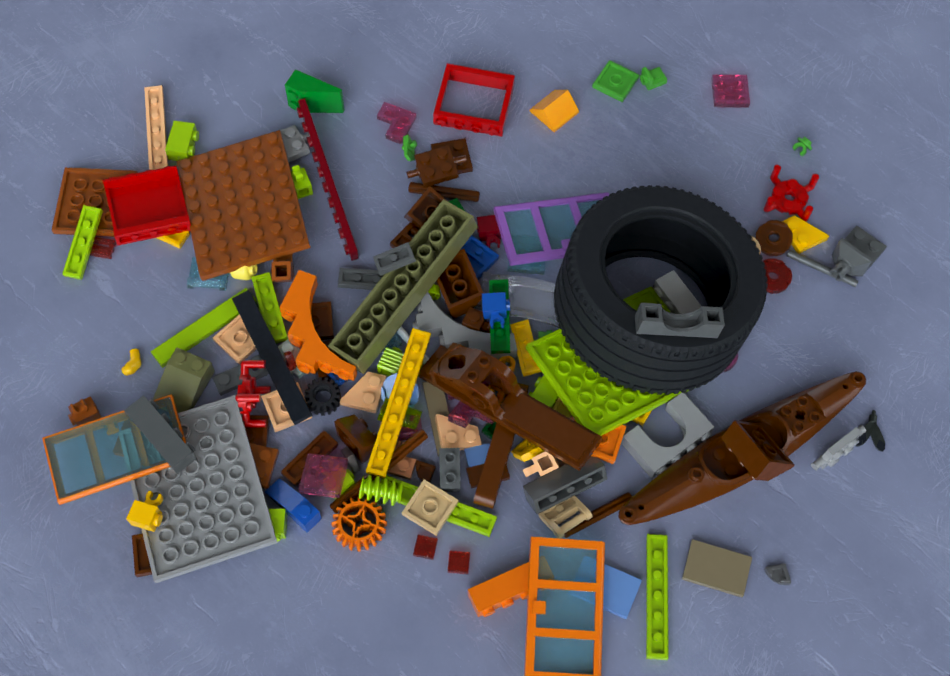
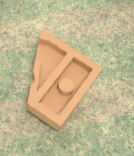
[340,372,387,413]
[435,414,482,450]

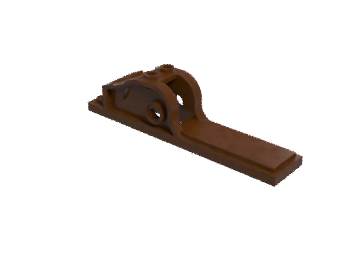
[418,342,602,471]

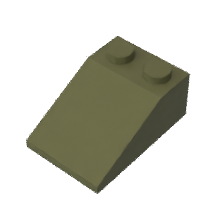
[153,348,215,413]

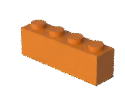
[468,555,555,617]

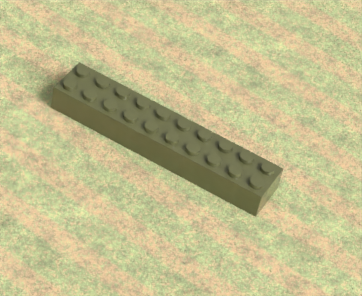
[328,199,477,375]

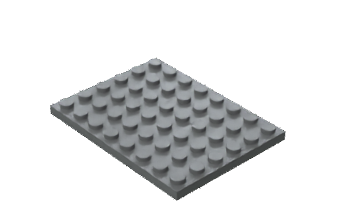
[119,395,278,583]

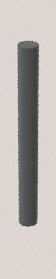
[787,250,858,287]

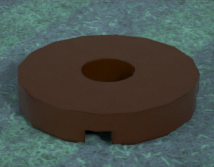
[756,220,793,256]

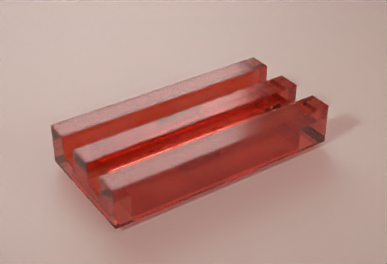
[90,237,117,259]

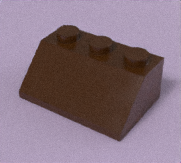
[437,249,483,319]
[721,420,795,481]

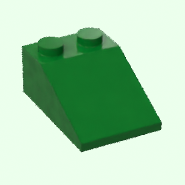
[285,69,345,113]

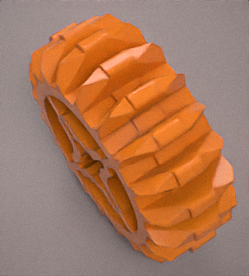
[331,496,387,552]

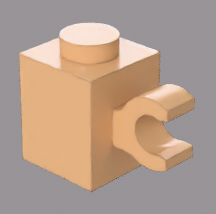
[523,451,560,477]

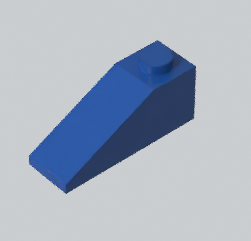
[265,478,322,533]

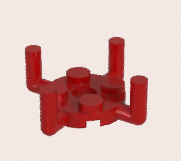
[763,165,819,222]
[235,360,271,428]

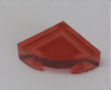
[283,351,297,371]

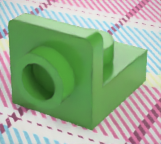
[640,67,667,91]

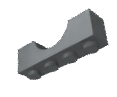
[635,303,725,338]

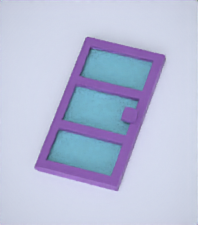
[493,192,609,266]

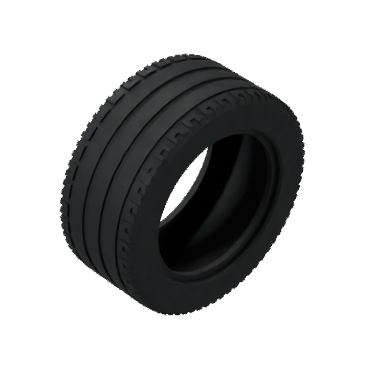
[554,185,768,395]

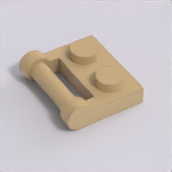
[538,495,593,539]

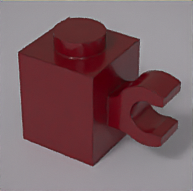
[476,215,501,248]

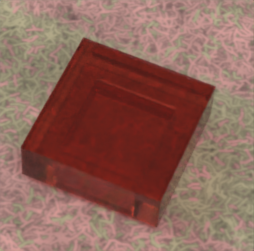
[413,535,438,560]
[448,551,470,574]

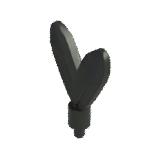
[856,410,885,452]

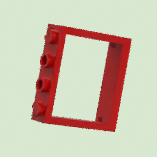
[433,63,515,137]

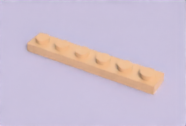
[144,85,168,170]

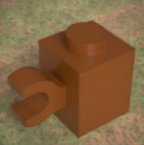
[68,396,102,426]

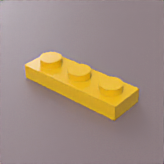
[510,319,542,377]

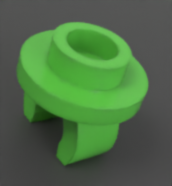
[793,137,812,156]

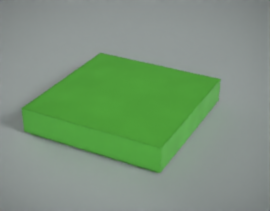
[592,60,639,102]

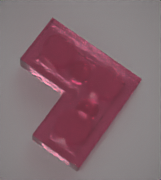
[377,102,417,145]
[448,401,494,428]

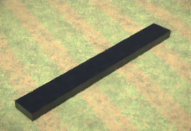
[232,290,313,425]

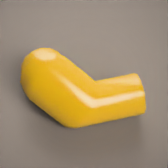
[121,349,141,376]

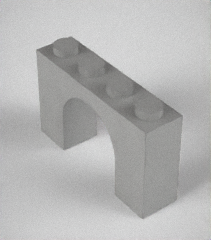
[621,393,714,479]

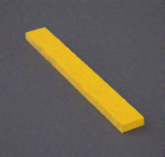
[366,328,431,478]

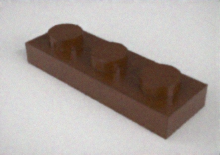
[281,430,338,487]

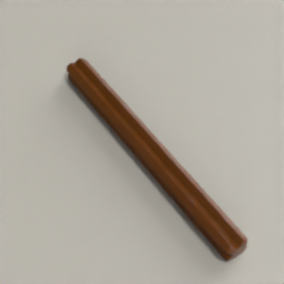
[330,429,428,513]

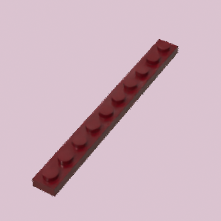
[296,98,358,261]

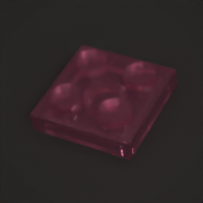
[711,75,750,108]
[298,454,348,498]

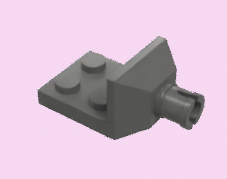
[830,225,887,281]

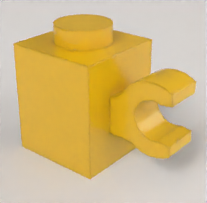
[126,491,163,532]

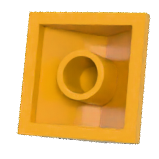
[530,90,579,132]

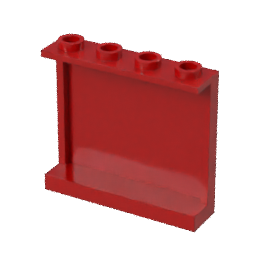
[102,166,191,246]

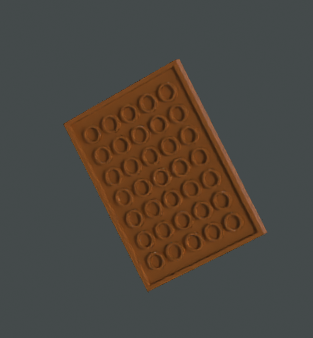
[176,130,311,281]

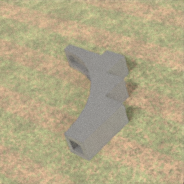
[412,292,517,360]

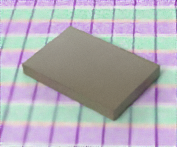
[682,539,752,597]

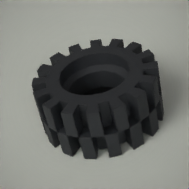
[305,377,341,416]

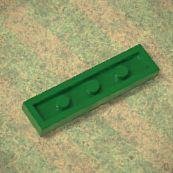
[489,279,511,354]

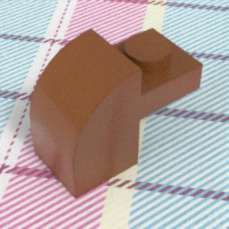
[271,253,294,282]

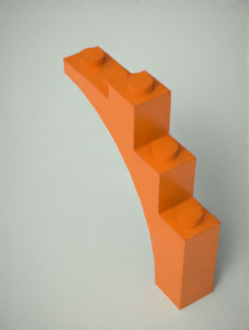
[280,270,357,381]

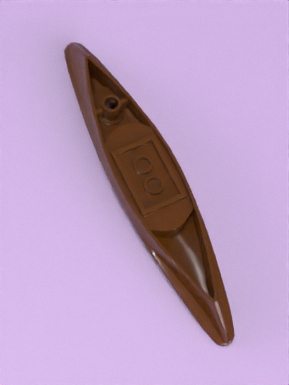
[618,371,866,525]

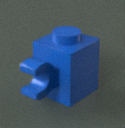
[482,292,510,329]

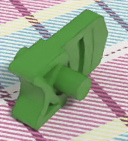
[402,135,417,162]

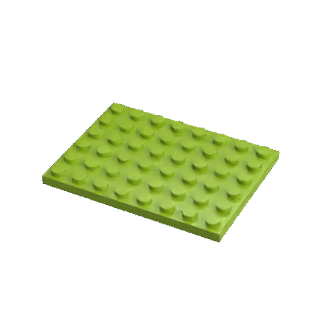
[526,286,696,436]

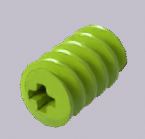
[359,474,404,506]

